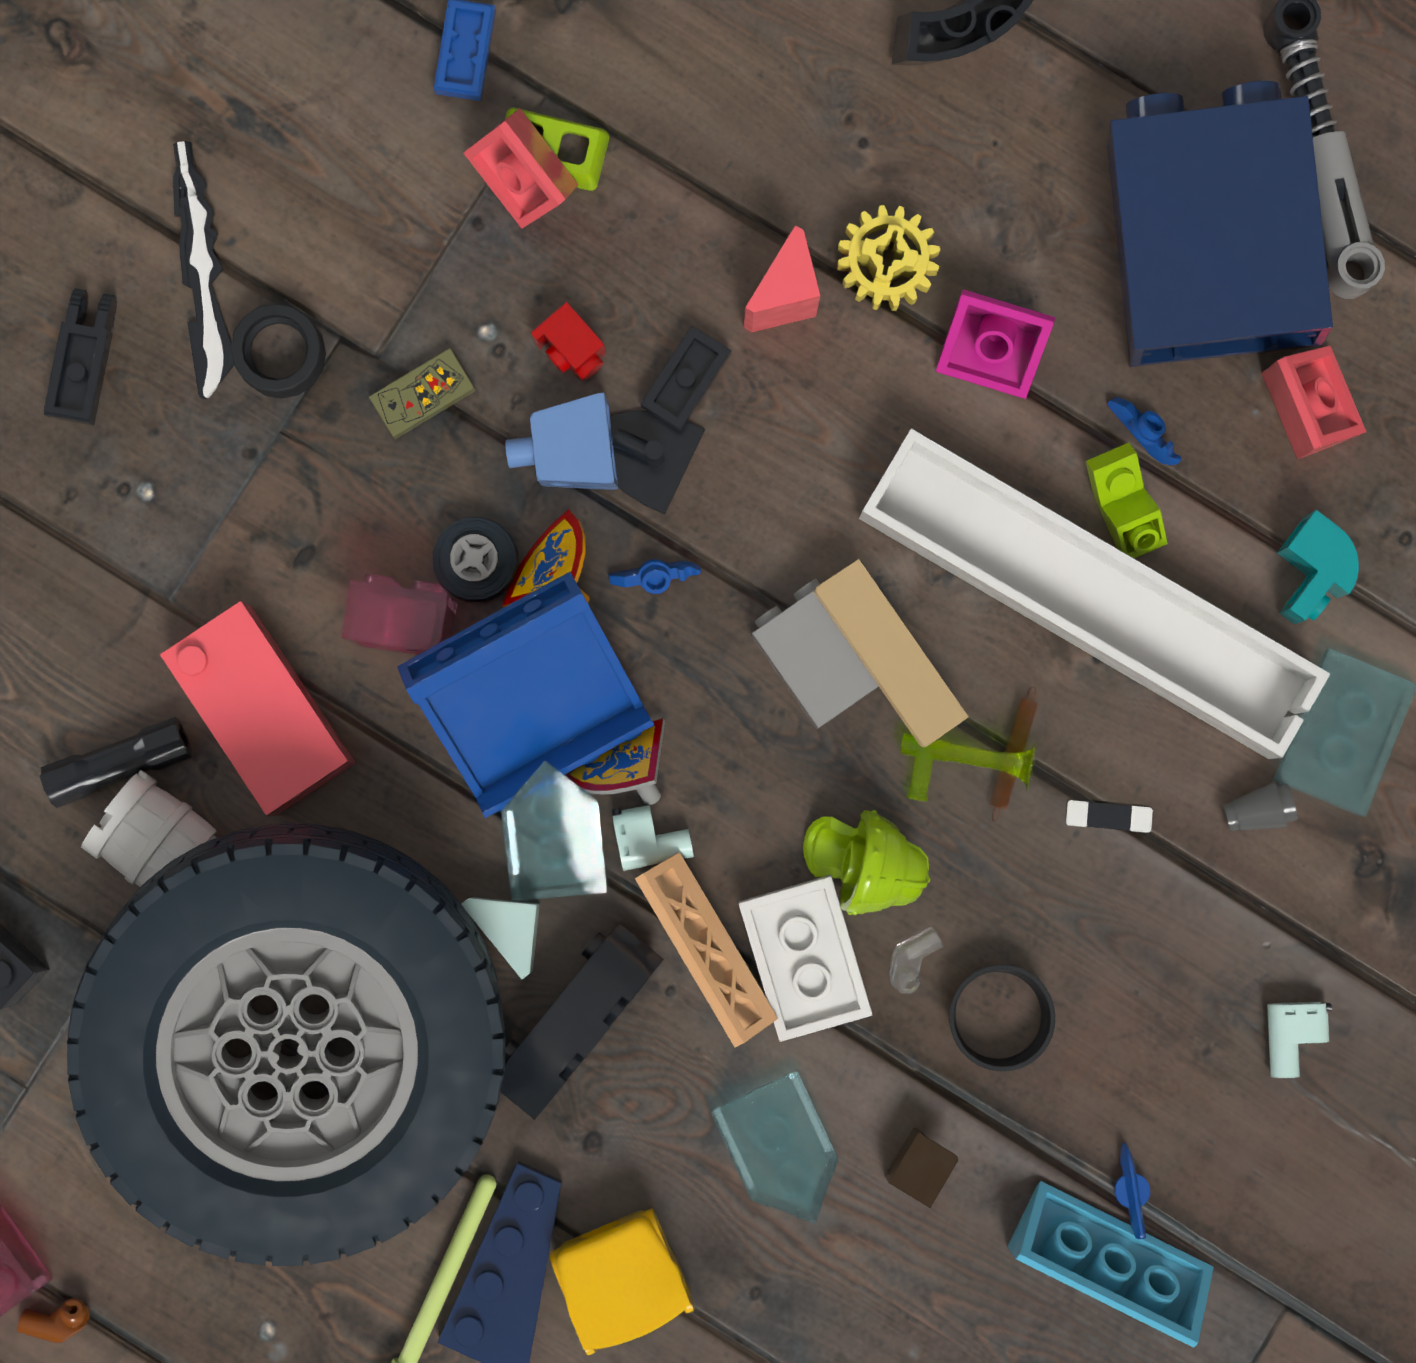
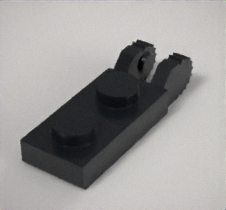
[43,288,117,426]

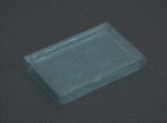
[1273,648,1416,817]

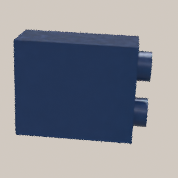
[1107,81,1333,367]

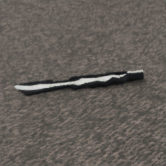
[173,141,234,400]

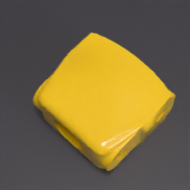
[549,1208,695,1356]

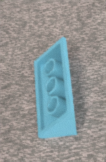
[1007,1181,1214,1348]

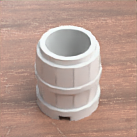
[81,770,217,887]

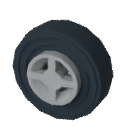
[433,517,518,603]

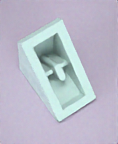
[461,897,540,979]

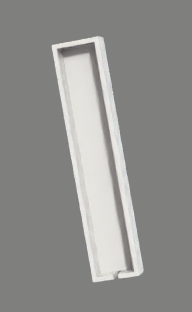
[859,429,1330,759]

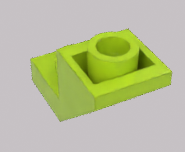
[1085,443,1168,559]

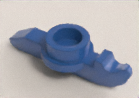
[1108,396,1181,465]
[608,559,701,594]
[1114,1142,1150,1239]

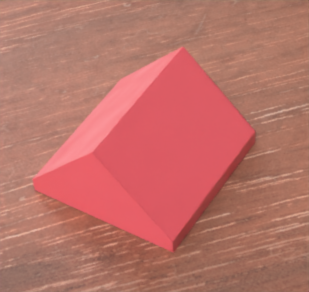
[463,108,578,228]
[744,225,820,332]
[1262,345,1366,460]

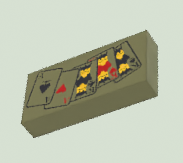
[369,348,476,439]

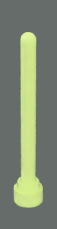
[391,1174,496,1363]

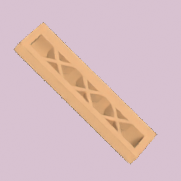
[635,852,778,1047]

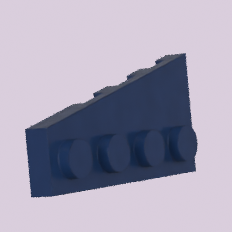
[437,1161,562,1363]

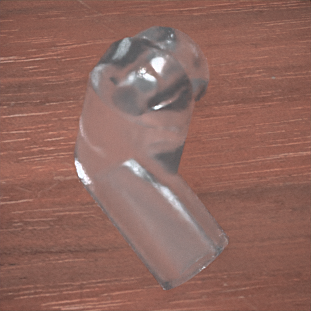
[888,926,944,994]

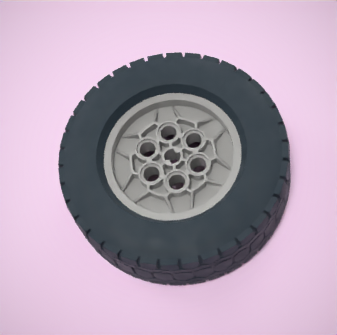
[67,823,505,1266]

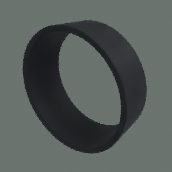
[949,964,1056,1072]

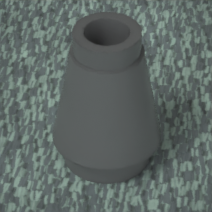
[1223,781,1298,832]

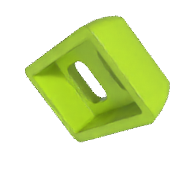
[505,107,610,191]

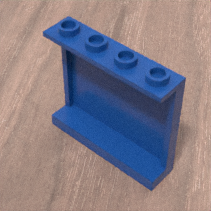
[397,572,654,818]

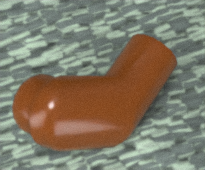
[17,1298,90,1343]

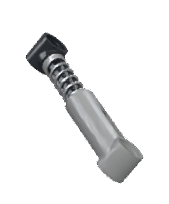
[1263,0,1385,299]

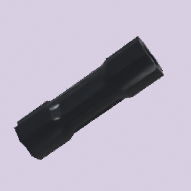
[40,717,192,808]

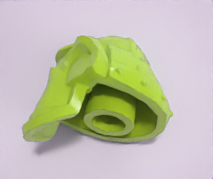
[803,810,931,915]

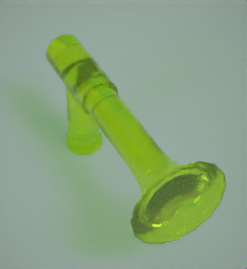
[901,733,1037,801]

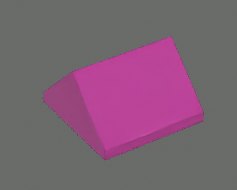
[936,289,1055,399]

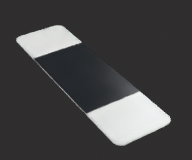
[1066,800,1153,832]

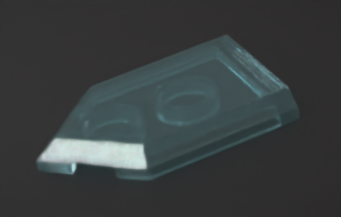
[501,761,607,901]
[710,1071,838,1224]

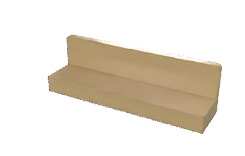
[814,559,968,748]

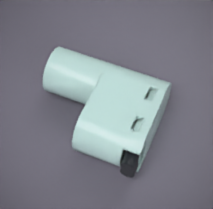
[612,805,694,871]
[1267,1002,1332,1078]

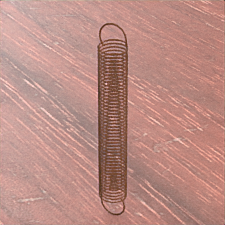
[989,687,1038,821]

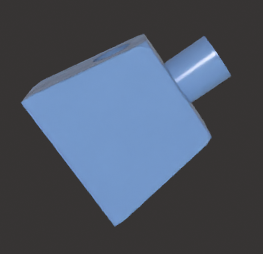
[505,393,619,490]

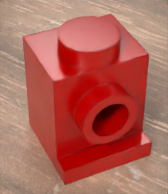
[531,302,606,381]

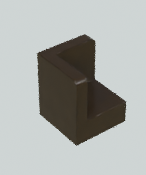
[885,1127,958,1208]

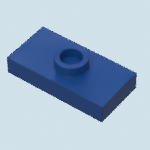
[434,0,496,101]

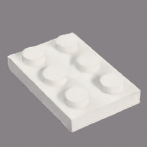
[738,875,873,1042]

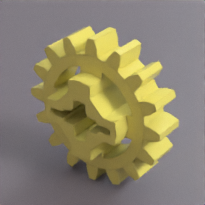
[837,205,940,311]

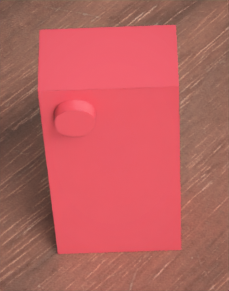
[160,601,356,816]

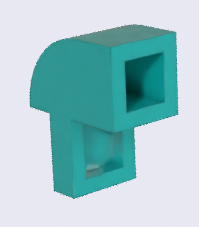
[1277,510,1359,625]

